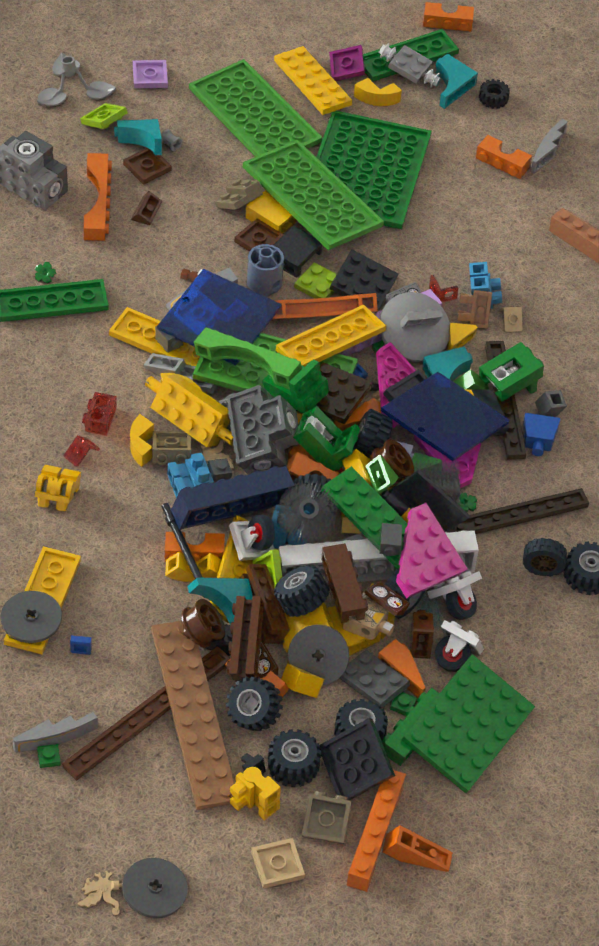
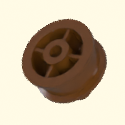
[370,439,414,485]
[181,599,225,648]

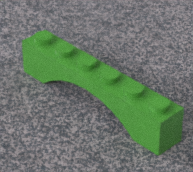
[194,327,302,389]

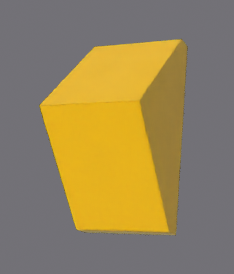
[447,323,478,351]
[281,663,325,698]

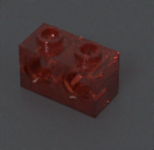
[82,392,117,436]

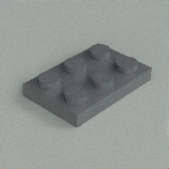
[340,650,410,709]

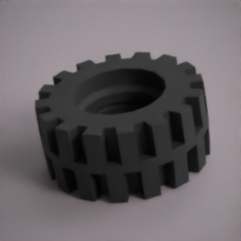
[479,79,510,109]

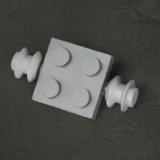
[379,43,441,88]

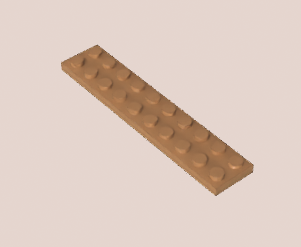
[151,621,234,810]

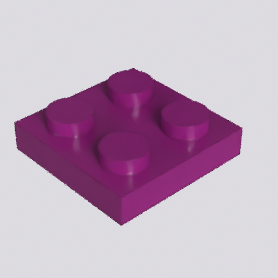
[329,45,365,81]

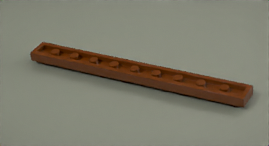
[62,646,230,781]

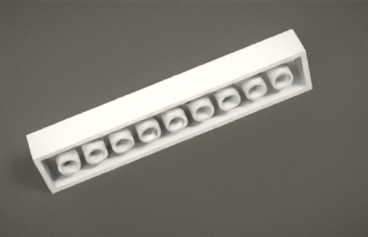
[279,531,479,585]

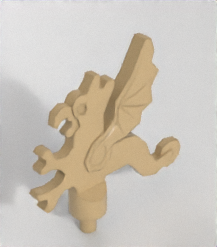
[195,439,234,470]
[78,871,123,916]

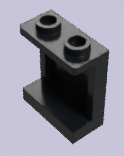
[273,226,322,278]

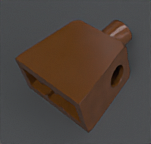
[410,609,434,659]

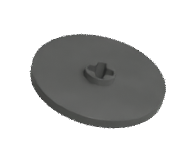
[1,591,62,643]
[288,624,349,685]
[122,858,188,918]

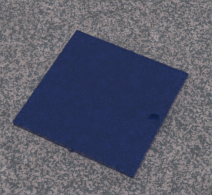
[157,269,281,366]
[380,372,510,461]

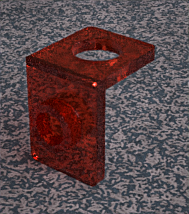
[429,275,459,302]
[64,435,100,467]

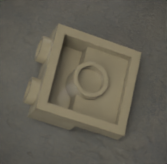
[215,179,263,210]
[153,431,191,465]
[302,791,351,844]

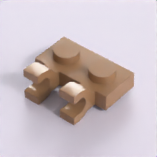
[458,290,492,329]

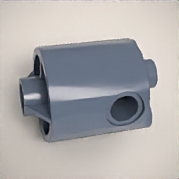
[247,244,284,297]

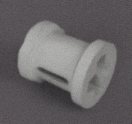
[161,129,183,151]

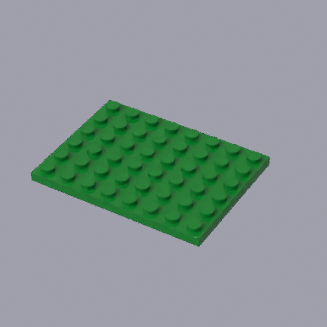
[316,111,432,229]

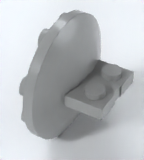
[379,292,450,362]

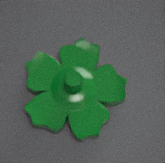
[35,262,57,284]
[458,492,477,512]

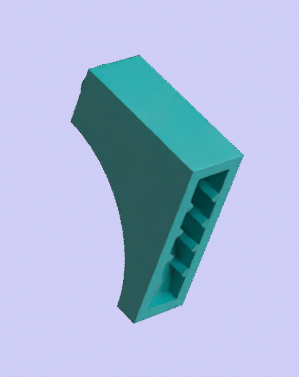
[435,54,478,109]
[114,119,162,155]
[422,346,473,389]
[187,578,253,625]

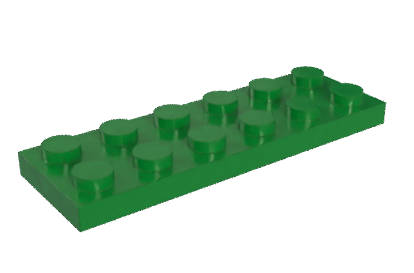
[363,29,459,82]
[0,279,109,322]
[321,466,408,569]

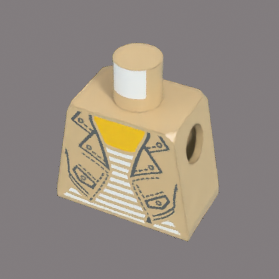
[343,592,395,640]

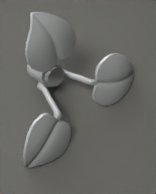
[37,53,116,106]

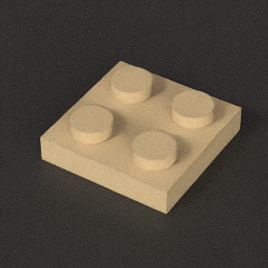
[251,838,305,889]

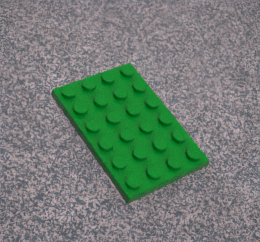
[401,654,535,793]

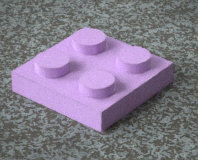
[133,60,168,89]

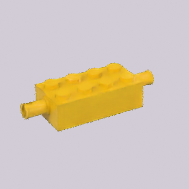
[145,374,234,447]

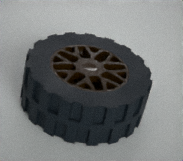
[523,538,567,577]

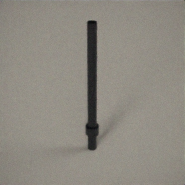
[161,503,205,598]

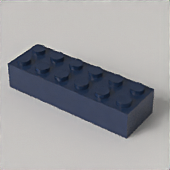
[171,466,295,530]

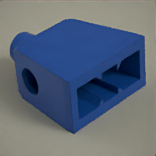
[523,413,560,456]

